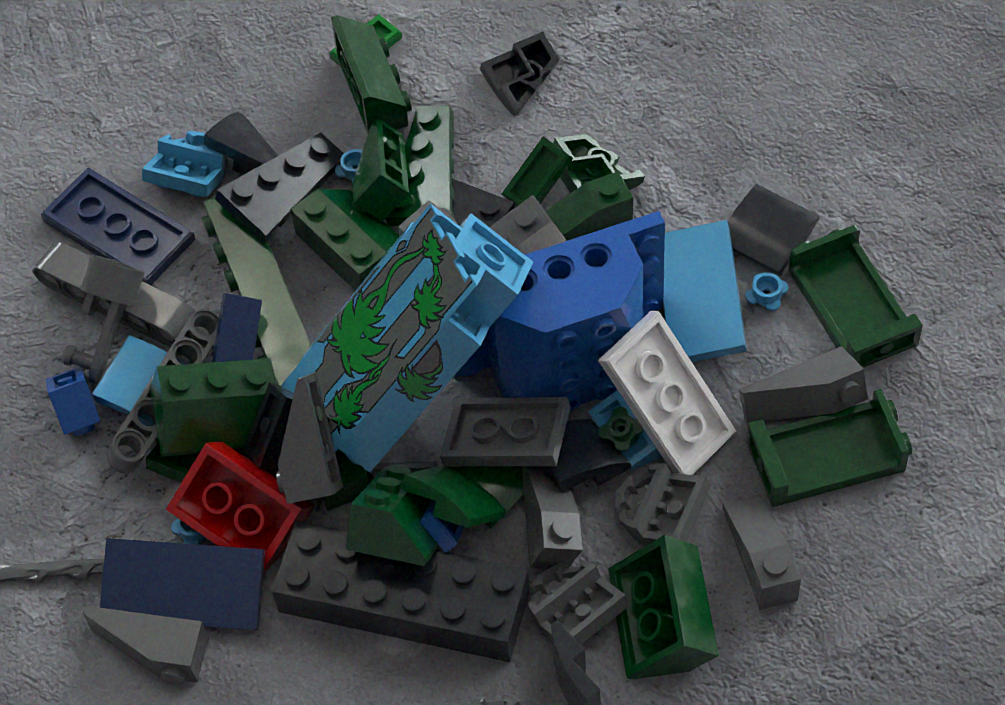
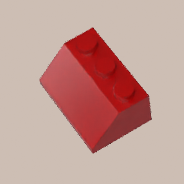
[166,441,316,573]

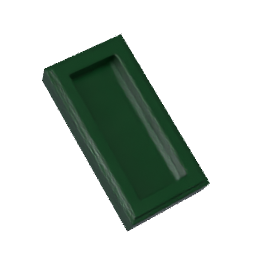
[501,136,573,206]

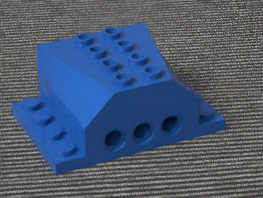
[454,211,665,412]

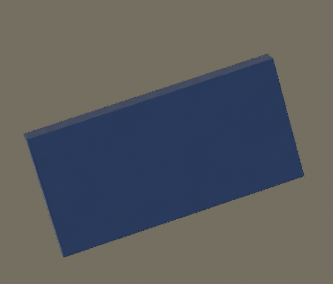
[41,167,196,285]
[100,538,266,630]

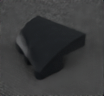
[480,31,560,115]
[204,112,278,175]

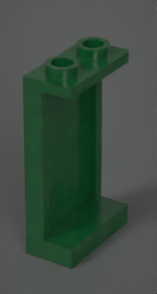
[788,225,923,368]
[746,389,912,507]

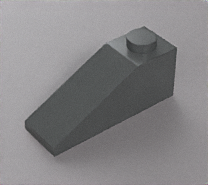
[739,346,868,423]
[277,372,343,504]
[522,466,583,569]
[723,494,801,610]
[83,606,209,684]

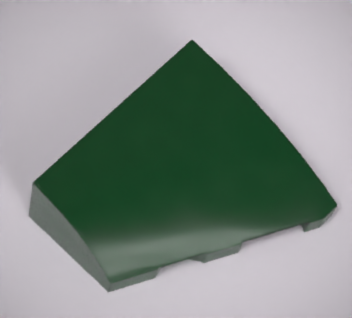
[553,134,645,193]

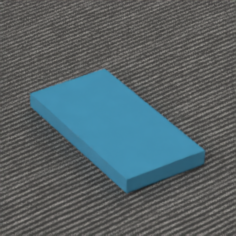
[663,220,747,362]

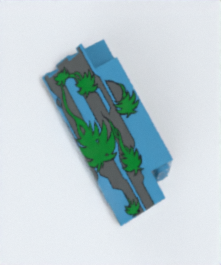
[281,203,533,472]

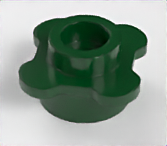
[599,407,644,452]

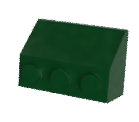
[331,15,412,134]
[290,189,400,291]
[150,358,276,457]
[346,465,439,566]
[608,535,719,679]

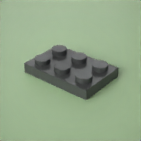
[440,397,570,467]

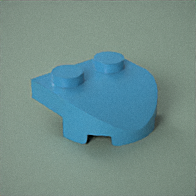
[142,131,225,197]

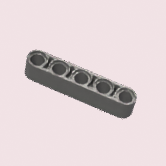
[32,242,195,347]
[107,309,219,473]

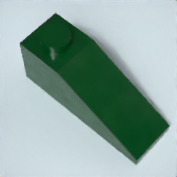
[353,117,409,221]
[545,171,633,241]

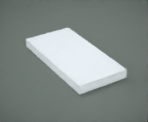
[598,311,736,475]

